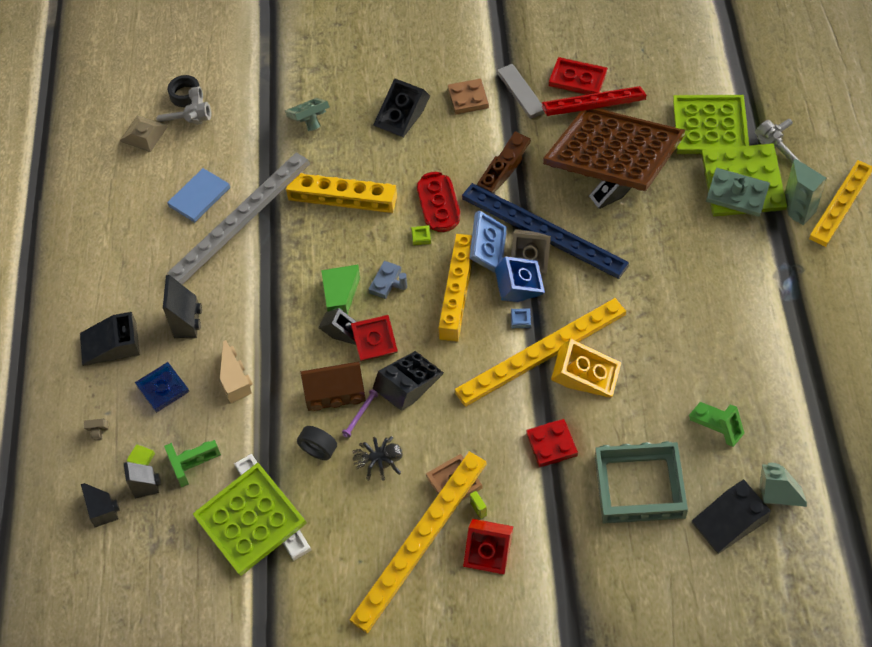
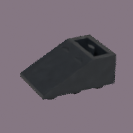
[80,312,140,366]
[372,351,444,411]

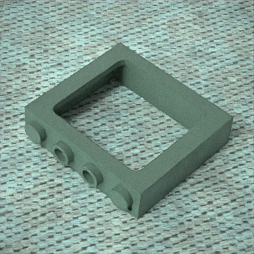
[595,441,688,524]

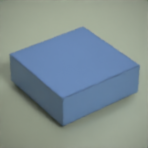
[511,308,531,329]

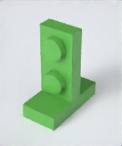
[689,402,745,447]
[164,440,221,488]

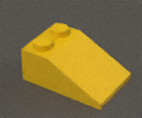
[551,339,621,398]

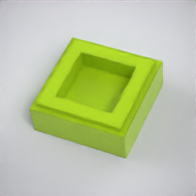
[411,225,431,246]
[126,444,155,466]
[470,491,487,519]

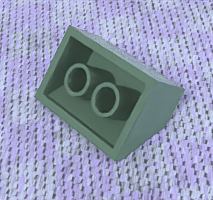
[784,158,827,225]

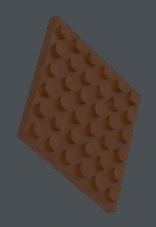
[543,108,685,191]

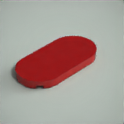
[417,172,461,232]

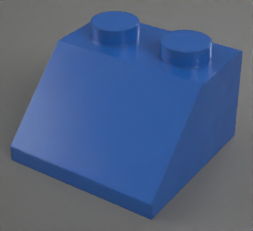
[495,256,545,302]

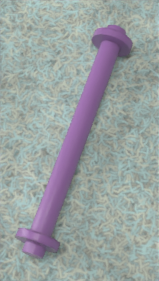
[342,390,378,438]

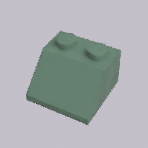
[759,463,807,507]

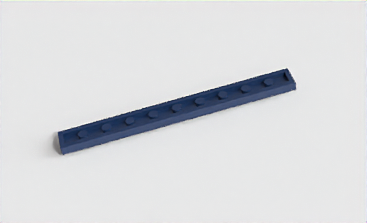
[462,183,629,279]

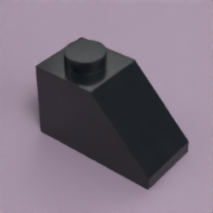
[589,181,631,209]
[319,308,356,345]
[123,462,161,499]
[81,483,120,528]

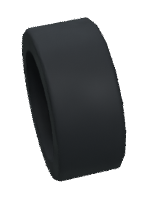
[167,75,200,107]
[297,426,337,460]

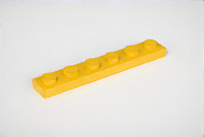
[809,160,872,247]

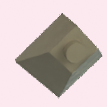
[120,115,168,152]
[511,229,551,274]

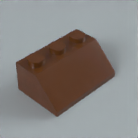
[300,362,366,411]

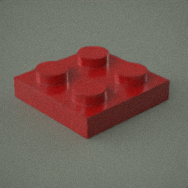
[351,315,398,362]
[526,419,578,467]

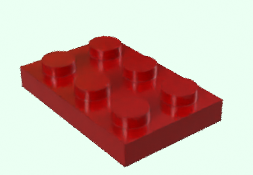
[549,57,608,95]

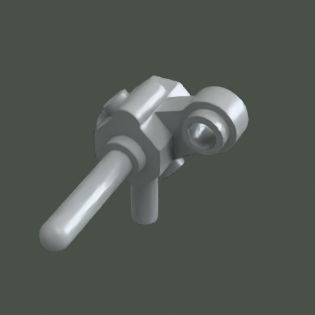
[156,87,211,125]
[755,119,800,163]

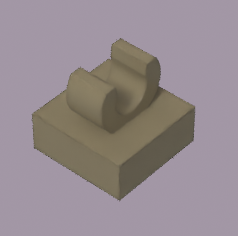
[84,418,109,440]

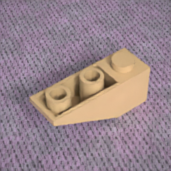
[220,340,253,403]

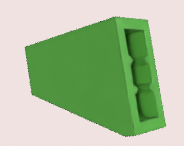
[321,264,360,314]

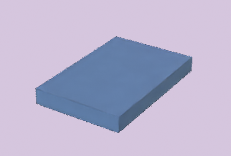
[167,168,230,223]
[469,210,507,273]

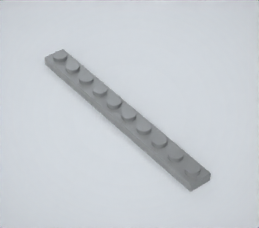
[167,152,310,284]

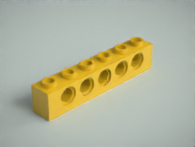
[286,173,397,213]
[439,234,473,342]

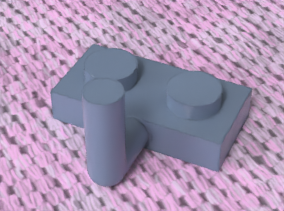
[368,261,407,299]

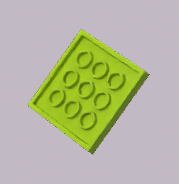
[673,95,749,154]
[701,143,787,217]
[193,462,307,576]

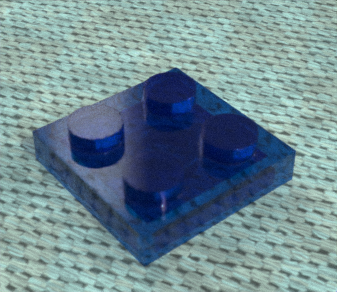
[135,362,189,413]

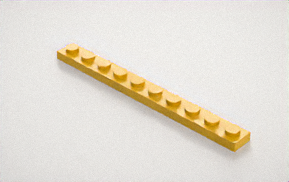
[455,298,626,407]
[349,451,487,633]

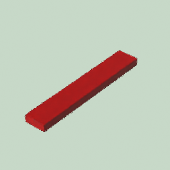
[542,86,647,116]

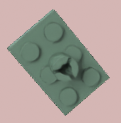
[285,98,330,131]
[706,167,770,217]

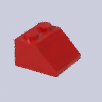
[463,519,514,575]

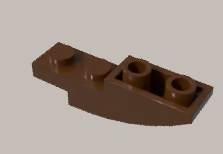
[477,131,531,193]

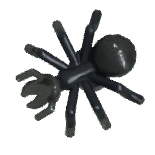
[352,436,403,481]

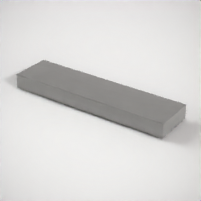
[498,64,545,119]

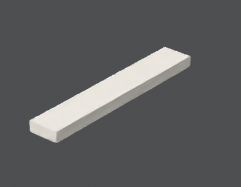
[234,454,311,561]

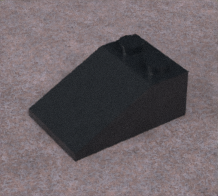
[373,78,430,138]
[162,275,202,338]
[692,479,771,554]

